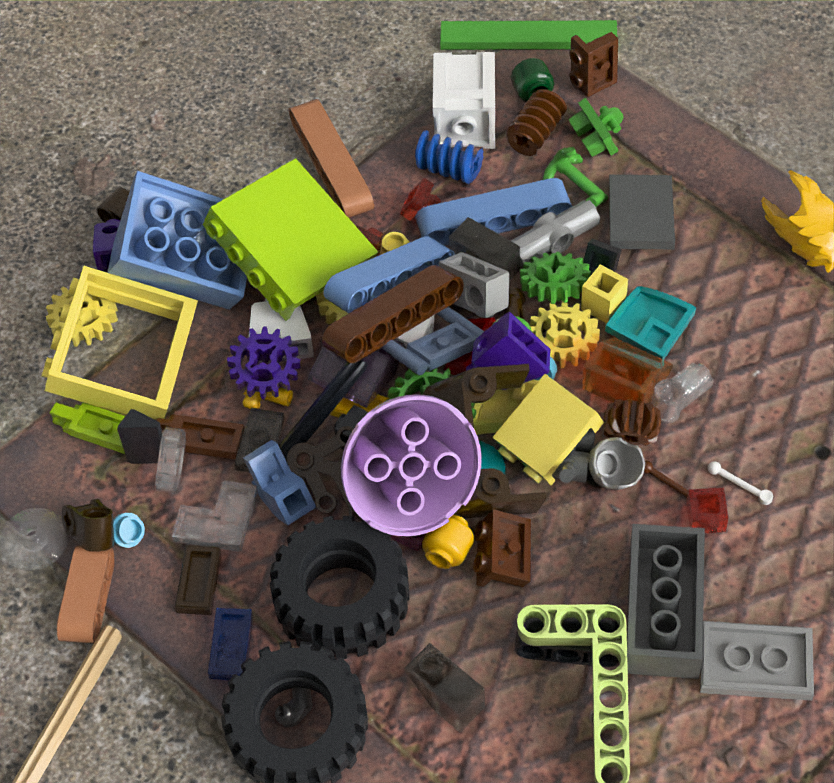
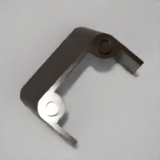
[423,364,546,519]

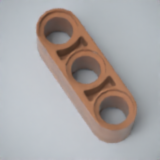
[57,546,115,644]

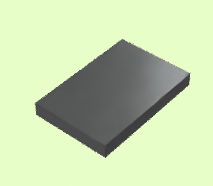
[609,174,675,250]

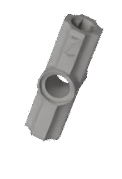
[507,200,600,267]

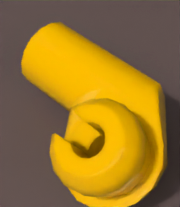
[242,387,293,410]

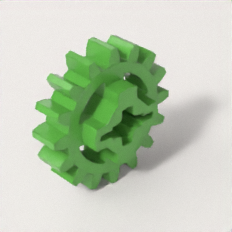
[520,252,591,304]

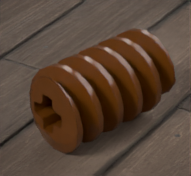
[506,89,567,156]

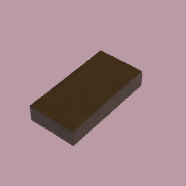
[175,545,222,615]

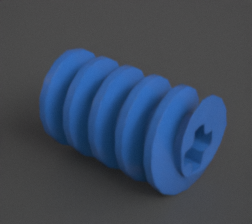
[415,130,484,184]

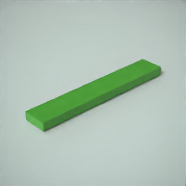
[440,20,617,50]

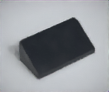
[117,409,170,464]

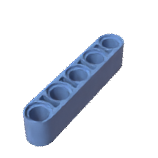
[415,178,572,246]
[324,236,455,313]

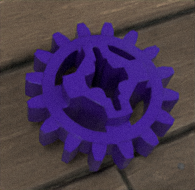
[227,326,301,400]

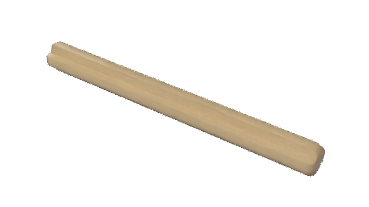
[12,625,122,783]

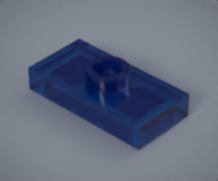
[208,608,253,680]

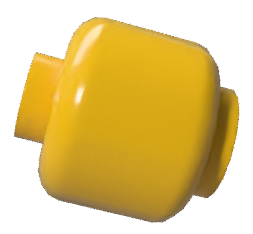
[422,515,474,569]

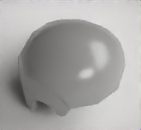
[588,437,645,490]

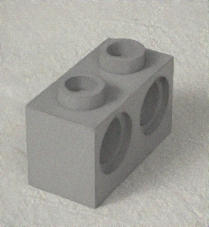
[439,252,509,318]

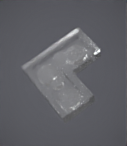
[172,480,258,552]

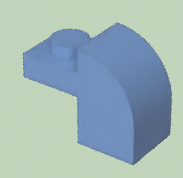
[243,440,316,525]

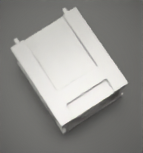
[433,52,495,149]

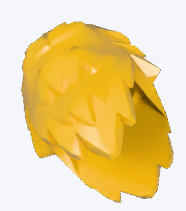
[761,170,834,273]

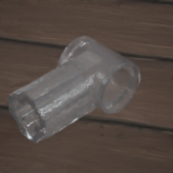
[652,363,714,423]

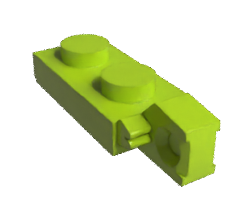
[50,402,125,454]

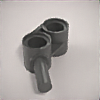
[552,429,596,483]

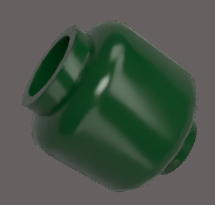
[511,58,554,102]

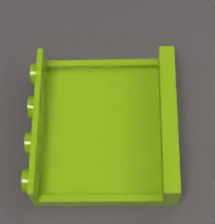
[202,158,378,321]

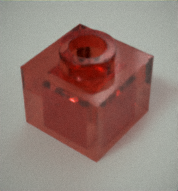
[686,487,729,533]

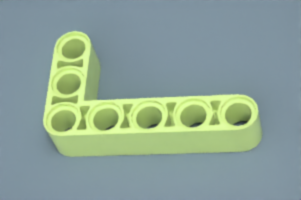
[517,604,630,783]

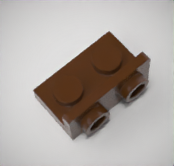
[569,32,618,97]
[473,509,531,587]

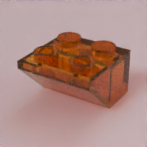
[582,337,673,403]

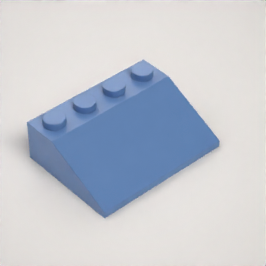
[108,171,247,310]

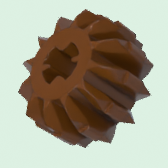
[603,399,662,446]

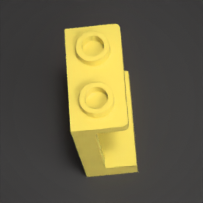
[493,374,604,485]

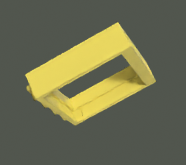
[41,266,198,420]

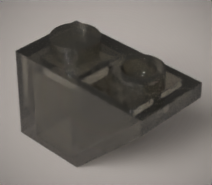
[404,643,485,733]

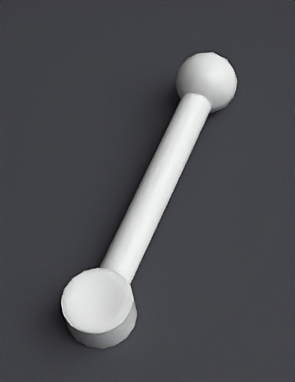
[707,461,773,505]

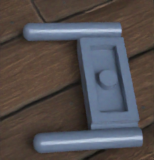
[381,307,485,375]

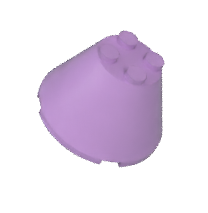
[341,394,481,536]

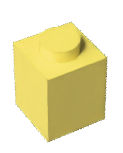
[581,264,628,323]

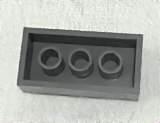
[626,524,705,679]

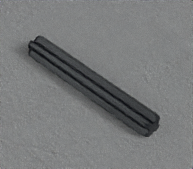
[278,359,368,462]

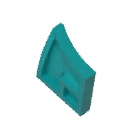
[605,286,696,363]

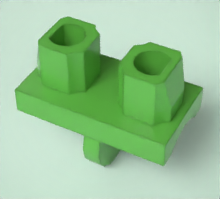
[568,98,624,157]

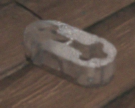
[155,427,186,494]

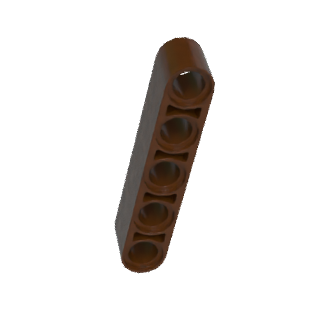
[322,265,464,363]

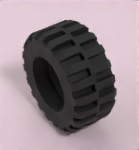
[269,515,410,659]
[221,641,368,783]

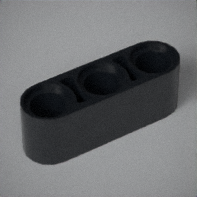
[514,618,620,667]

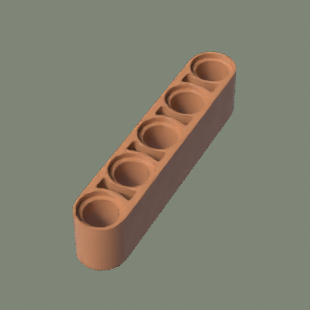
[289,99,374,218]

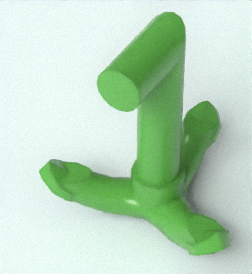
[542,147,608,207]

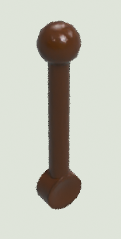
[644,460,702,506]

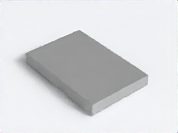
[700,621,814,701]

